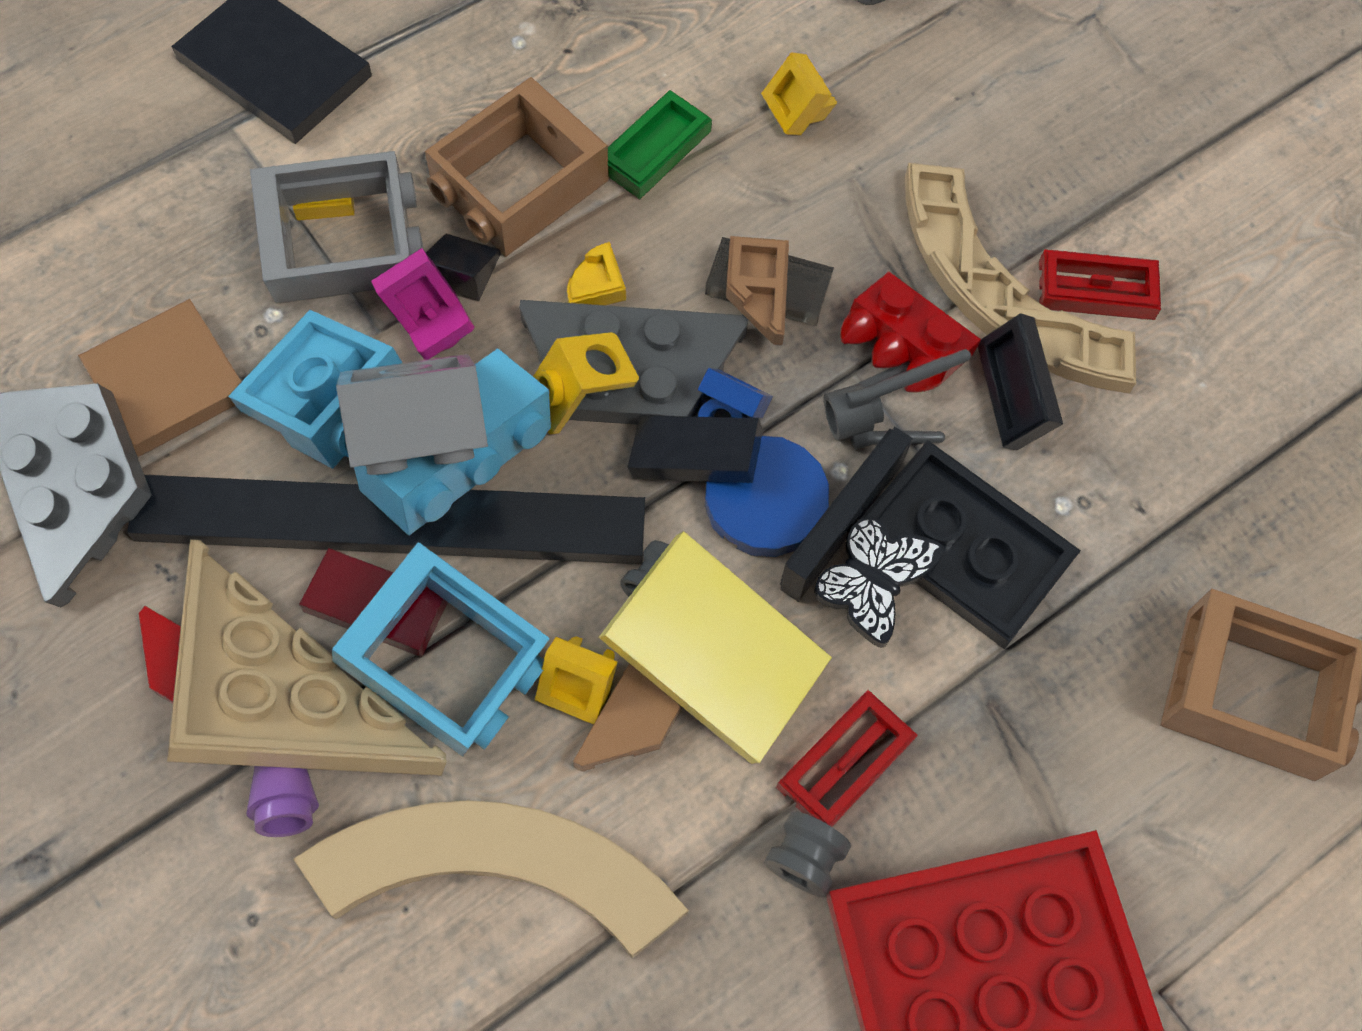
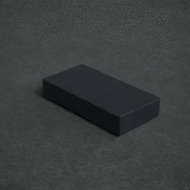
[978,313,1063,451]
[627,416,763,483]

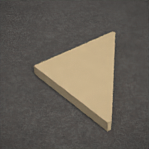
[167,539,447,776]

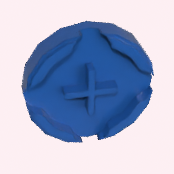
[705,436,829,557]

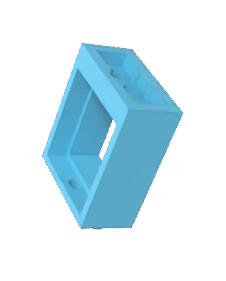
[332,542,550,757]

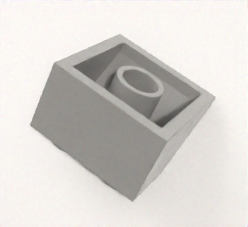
[336,354,488,475]

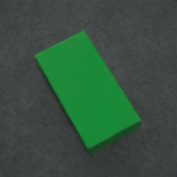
[608,90,712,200]

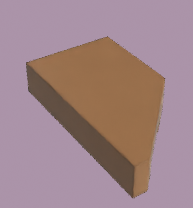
[726,236,789,345]
[573,663,683,772]

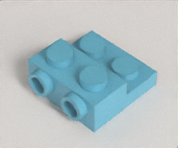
[228,310,402,469]

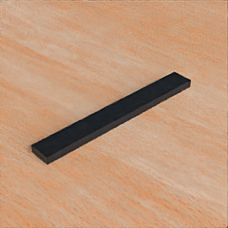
[127,475,646,564]

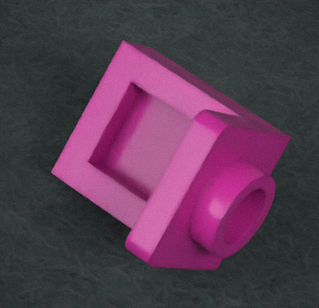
[371,248,474,360]

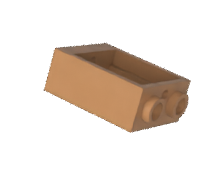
[425,77,608,257]
[1160,588,1362,781]

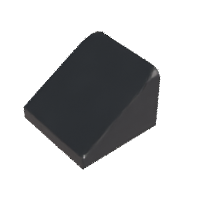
[426,233,501,301]

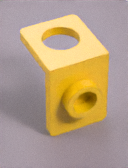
[533,332,639,435]

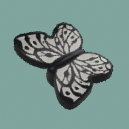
[814,516,944,648]

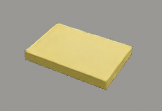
[598,531,832,764]

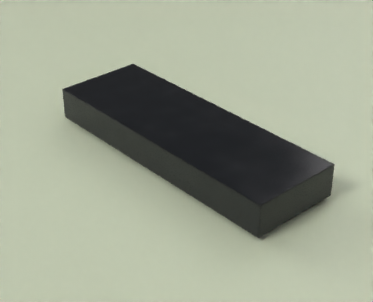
[780,427,913,602]

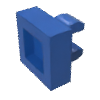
[698,368,773,418]

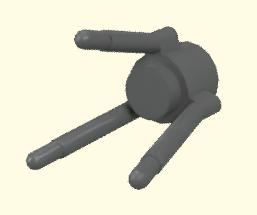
[823,349,971,450]

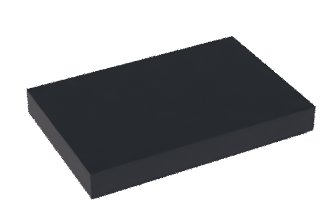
[171,0,372,144]
[861,440,1081,649]

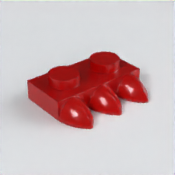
[840,272,981,393]

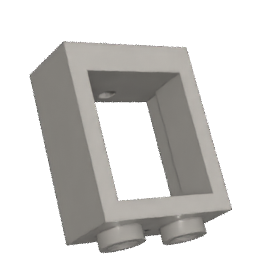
[250,151,423,303]

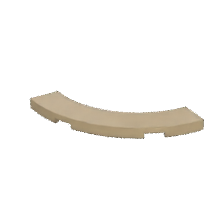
[905,163,1136,394]
[294,800,689,959]

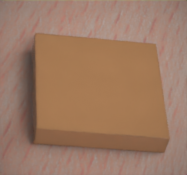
[78,299,241,457]

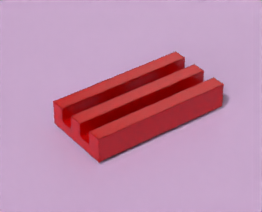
[1039,249,1161,320]
[776,690,918,827]

